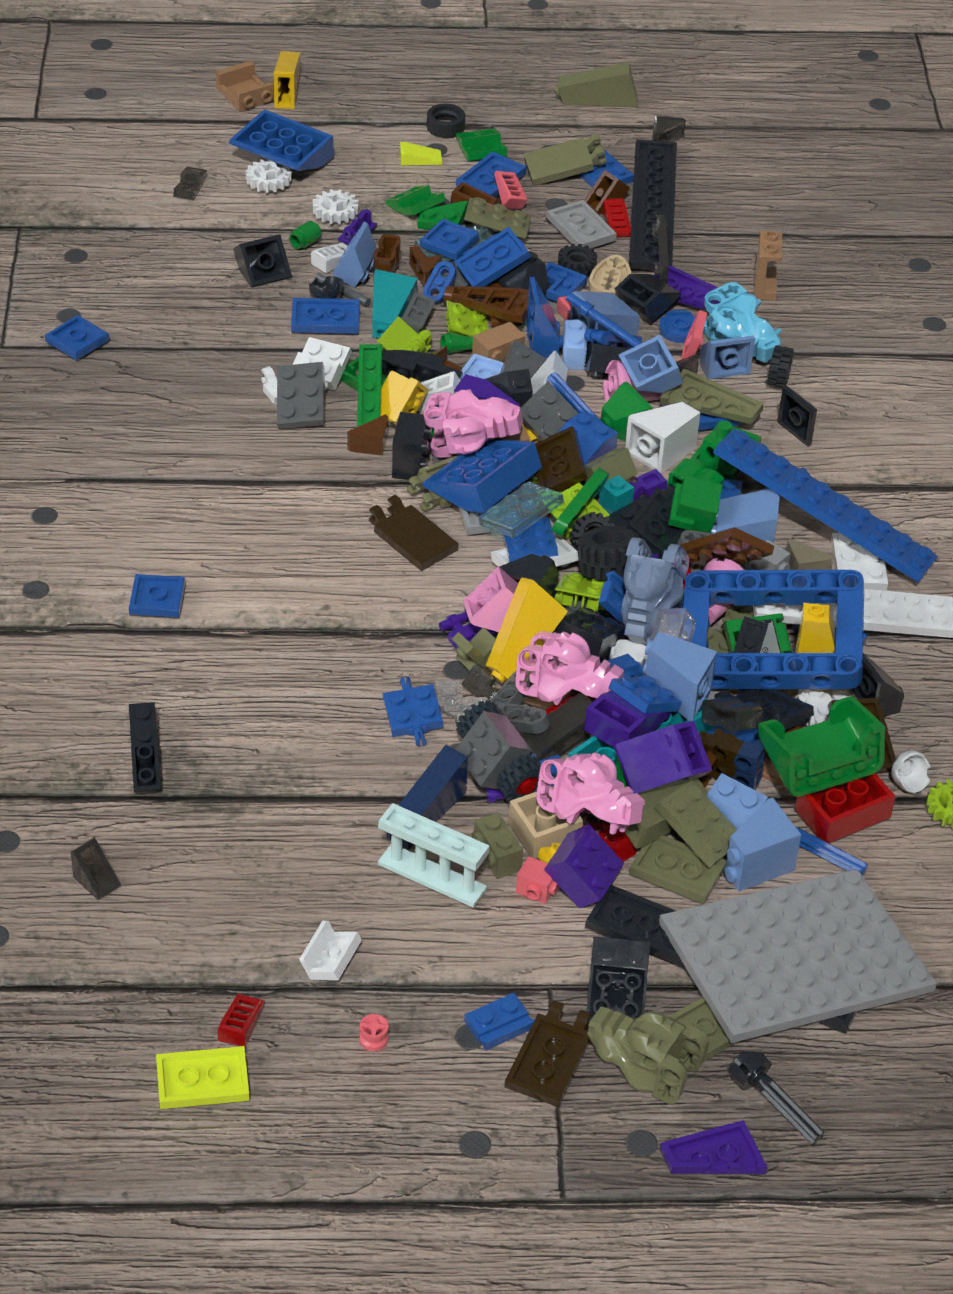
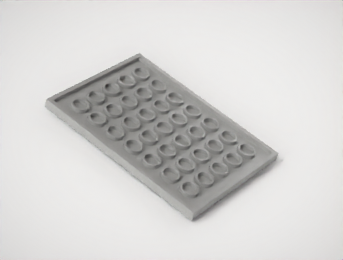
[659,869,937,1043]

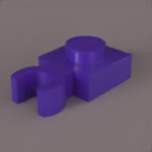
[629,469,667,501]

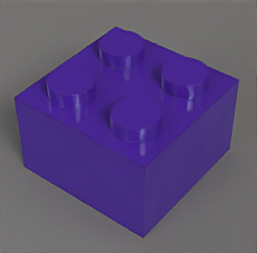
[544,824,624,909]

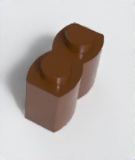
[373,234,401,278]

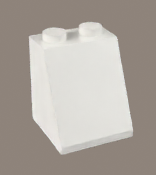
[625,402,700,474]

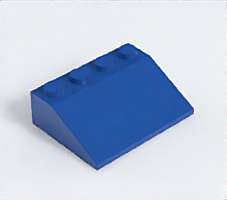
[229,109,334,171]
[423,439,542,514]

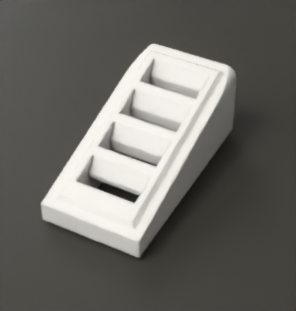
[311,243,347,273]

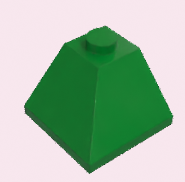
[600,381,653,441]

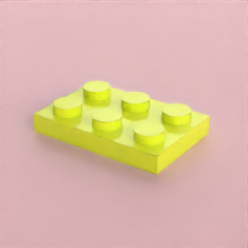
[156,1046,249,1109]

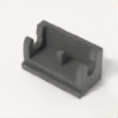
[402,292,436,333]

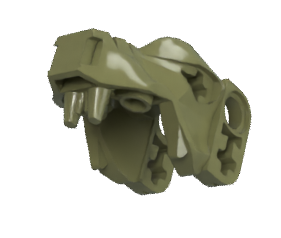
[587,1007,709,1104]

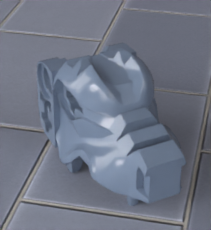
[621,537,689,644]

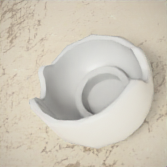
[609,640,648,668]
[891,750,931,794]

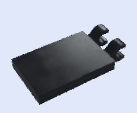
[626,483,686,559]
[715,689,814,731]

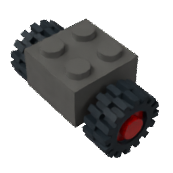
[455,700,541,802]

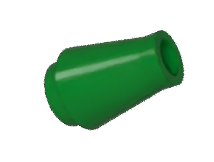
[440,332,473,354]

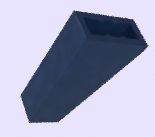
[387,745,468,850]

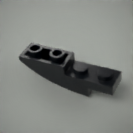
[382,350,463,382]
[129,702,161,793]

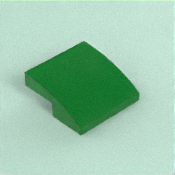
[456,128,508,161]
[385,185,446,215]

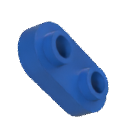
[423,261,457,304]

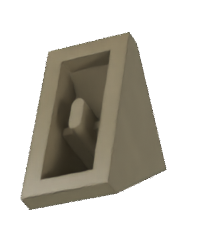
[786,538,834,570]

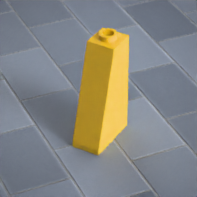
[274,51,301,109]
[485,578,568,684]
[795,603,836,672]

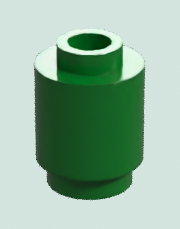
[289,221,321,249]

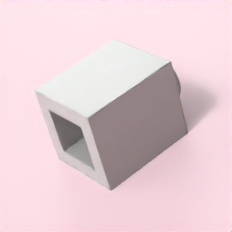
[750,539,791,570]

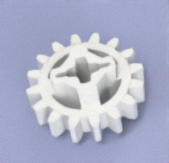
[246,159,291,193]
[313,189,358,224]

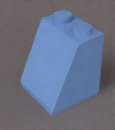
[570,291,640,346]
[711,489,780,543]
[643,631,717,721]
[724,797,801,891]

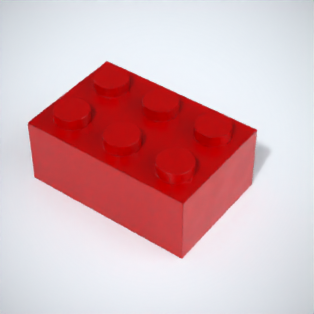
[795,773,896,843]

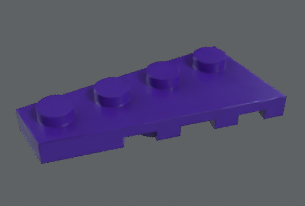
[653,264,726,309]

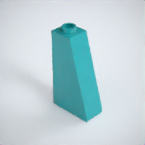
[372,269,418,339]

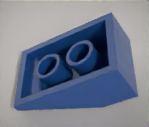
[526,277,563,358]
[559,411,618,464]

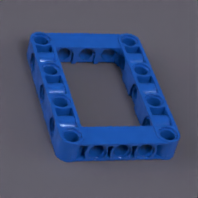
[681,570,865,689]

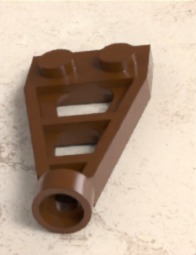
[444,286,529,323]

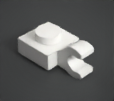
[261,366,277,405]

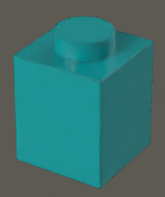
[599,475,634,515]

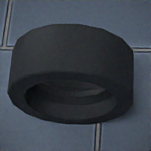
[426,103,466,138]

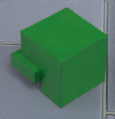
[668,475,722,533]

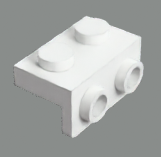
[300,921,362,980]

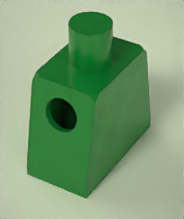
[698,421,735,475]

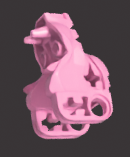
[424,389,523,458]
[516,631,624,705]
[537,753,645,834]

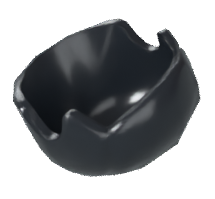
[309,276,344,299]

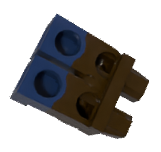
[699,728,766,791]

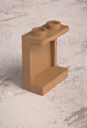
[216,61,274,112]
[754,230,782,301]

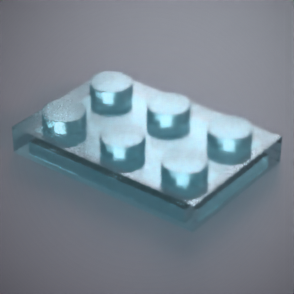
[478,481,564,538]

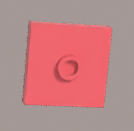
[679,310,707,371]

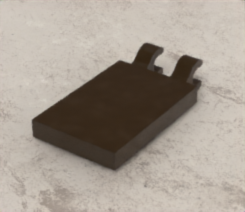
[369,495,459,571]
[504,1000,591,1107]

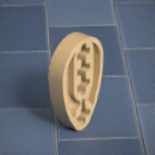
[589,255,631,296]

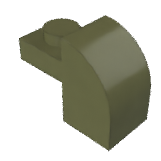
[452,628,496,674]

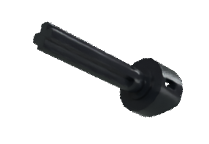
[729,1052,825,1145]

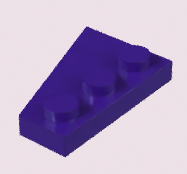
[660,1120,768,1174]

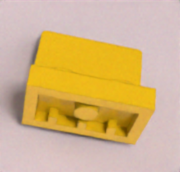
[381,371,429,425]

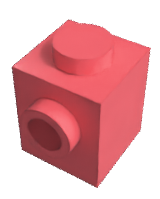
[516,856,560,904]

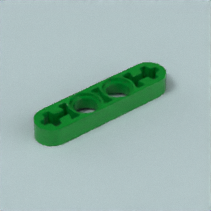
[551,467,609,537]

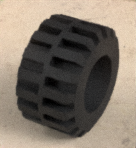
[578,526,639,581]

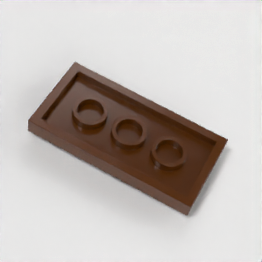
[680,527,774,567]

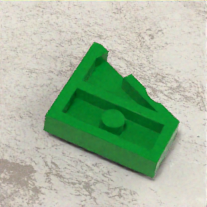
[417,201,468,230]

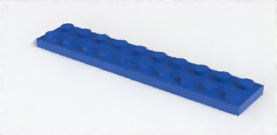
[713,428,938,583]

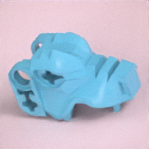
[703,282,782,363]

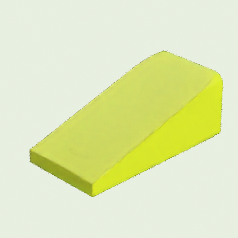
[400,142,442,166]

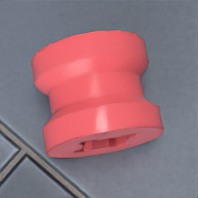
[359,1014,389,1051]

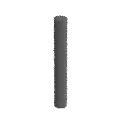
[315,272,371,307]

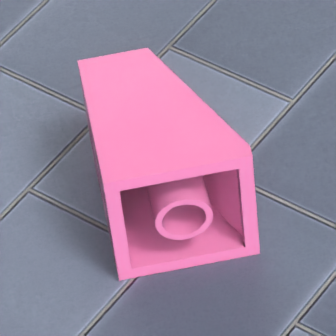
[463,566,518,632]

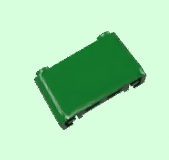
[758,696,885,797]

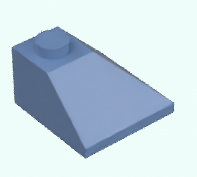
[699,335,755,379]

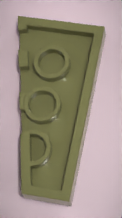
[660,369,764,424]

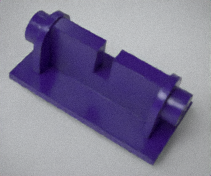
[338,209,377,245]

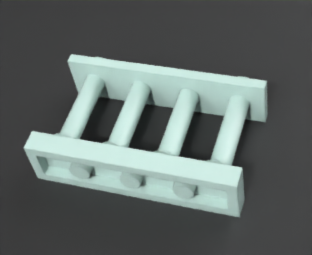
[378,803,490,908]

